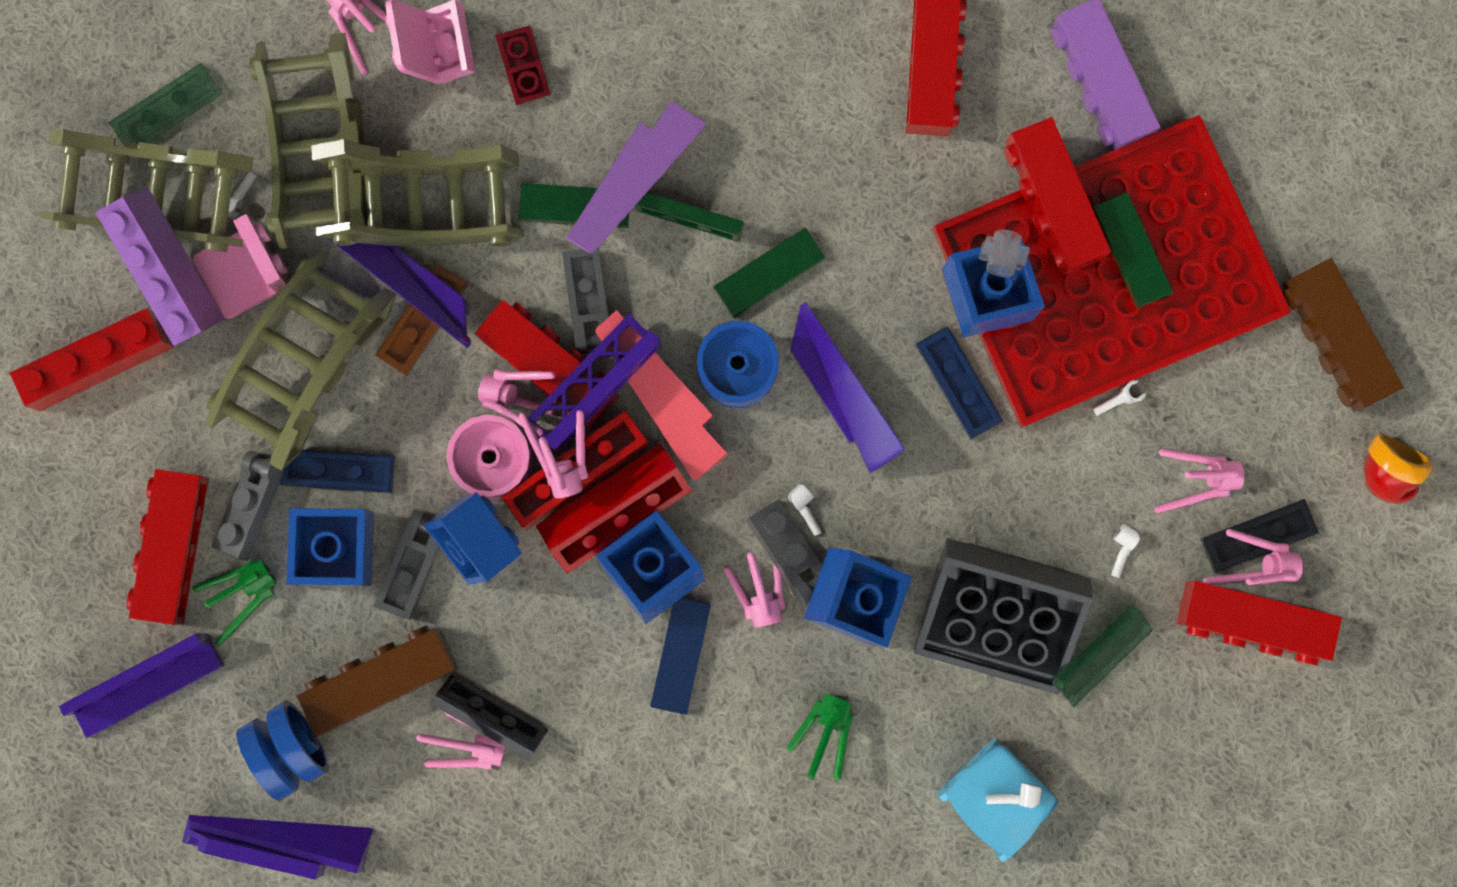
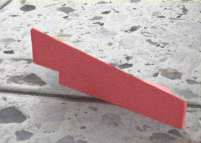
[596,310,727,480]

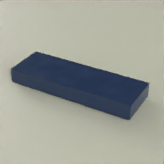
[915,326,1003,440]
[279,450,395,493]
[650,598,711,715]

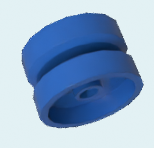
[697,321,779,408]
[236,700,329,801]

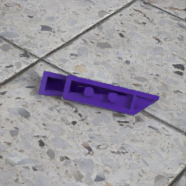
[327,224,471,349]
[790,302,905,474]
[182,815,373,880]

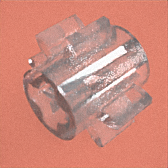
[979,230,1030,277]

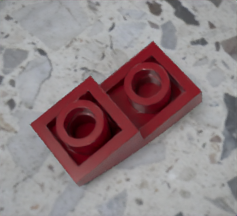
[495,25,551,106]

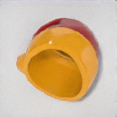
[1363,433,1433,504]

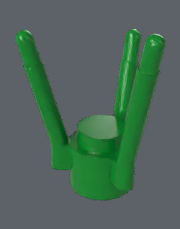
[192,559,277,646]
[787,693,854,781]

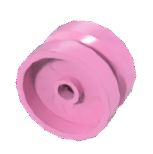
[446,414,535,501]

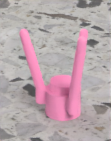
[326,0,387,75]
[478,369,555,436]
[519,410,588,498]
[1154,449,1244,513]
[1203,529,1303,585]
[724,552,786,628]
[416,712,505,770]

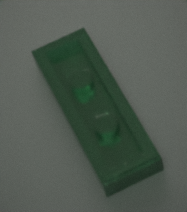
[108,63,222,146]
[1052,604,1153,708]

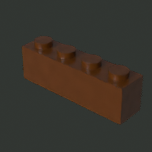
[1283,257,1404,412]
[296,625,459,737]

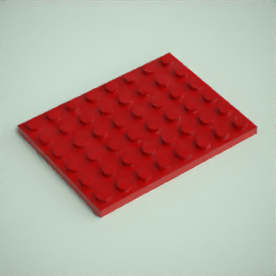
[932,115,1291,429]

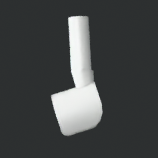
[228,172,257,218]
[1092,380,1146,416]
[788,484,822,536]
[1111,524,1140,578]
[986,783,1042,808]

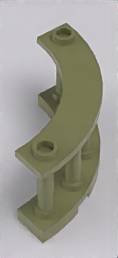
[249,33,368,249]
[40,129,253,252]
[311,139,525,247]
[205,250,397,471]

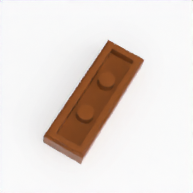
[375,264,468,376]

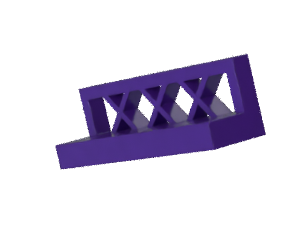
[528,314,662,453]
[58,633,224,738]

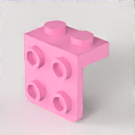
[385,0,475,84]
[193,214,289,319]

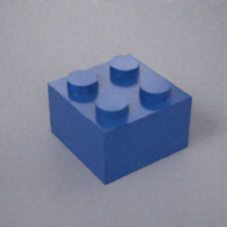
[942,237,1045,338]
[423,492,523,585]
[286,508,374,586]
[596,511,705,625]
[804,548,912,648]

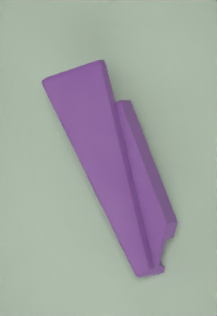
[566,101,705,253]

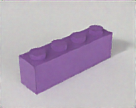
[1052,0,1161,151]
[95,187,224,346]

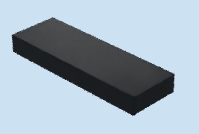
[1200,499,1319,573]
[431,674,548,761]

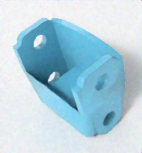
[936,737,1059,862]

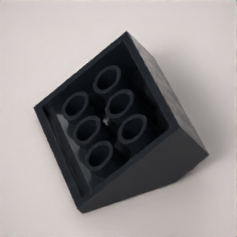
[914,538,1094,695]

